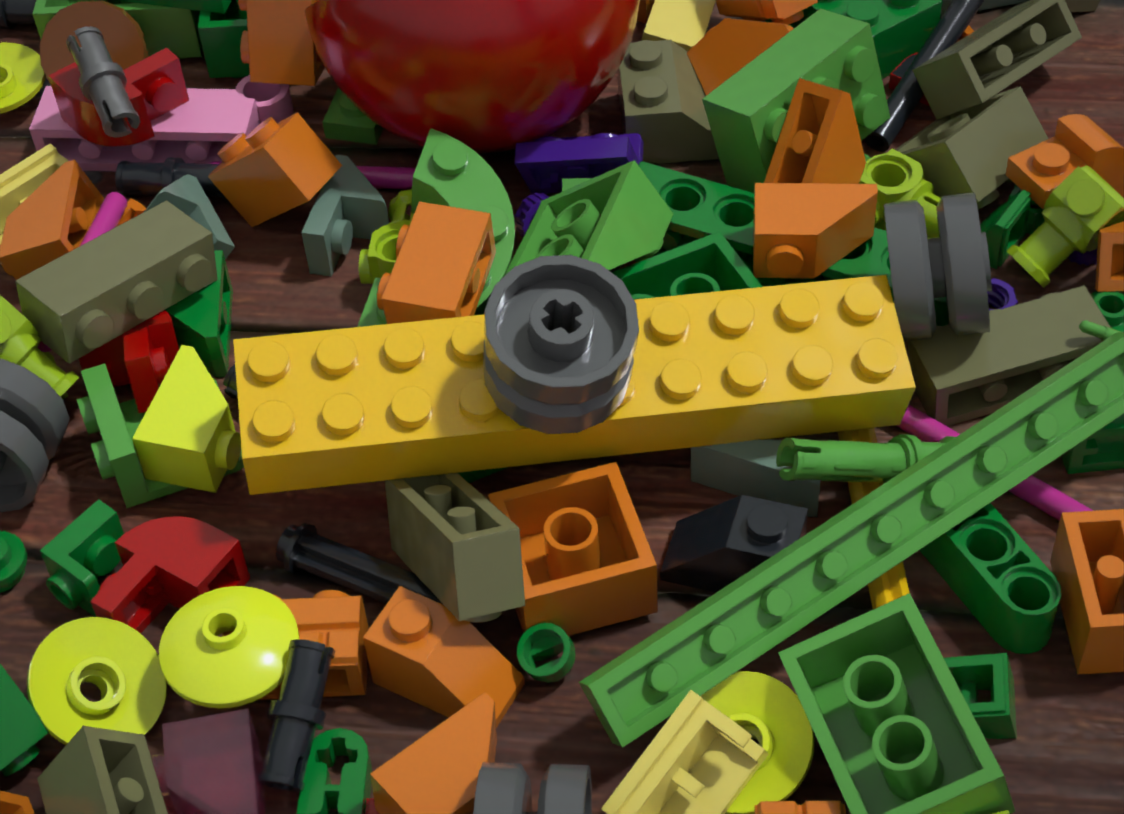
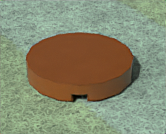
[40,1,148,85]

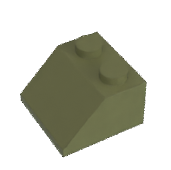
[617,40,719,164]
[895,86,1049,209]

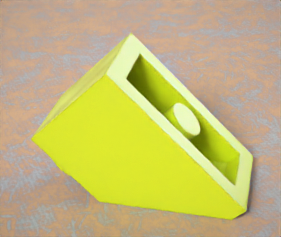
[132,345,241,493]

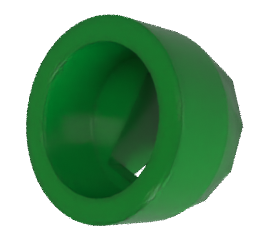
[517,623,576,683]

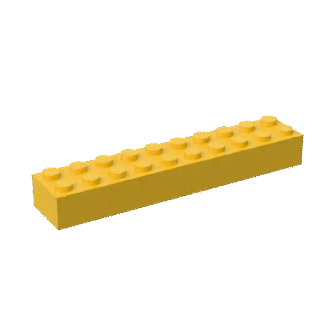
[233,275,916,495]

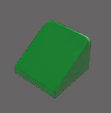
[980,190,1032,269]

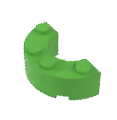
[357,128,515,327]

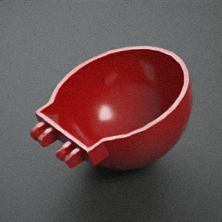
[305,0,640,154]

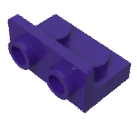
[514,133,644,194]

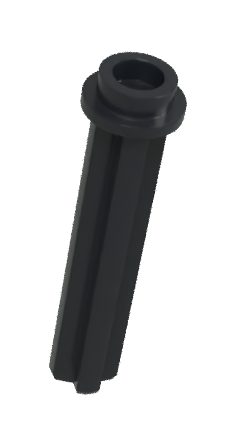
[276,523,443,604]

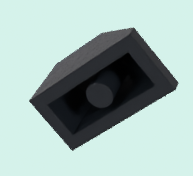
[660,495,808,593]

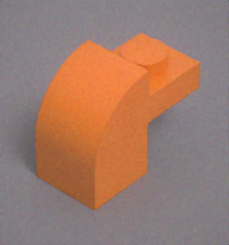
[1005,114,1124,209]

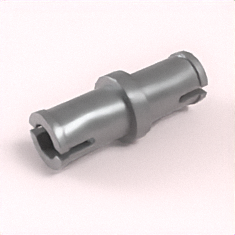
[66,26,140,137]

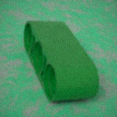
[920,503,1062,654]

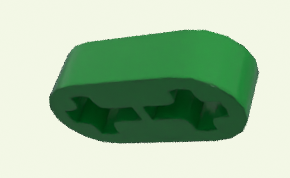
[297,728,372,814]

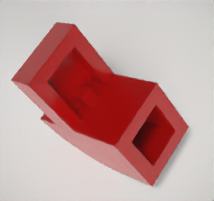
[48,48,189,146]
[79,310,179,414]
[90,516,250,633]

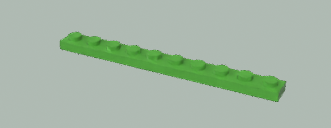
[579,332,1124,748]

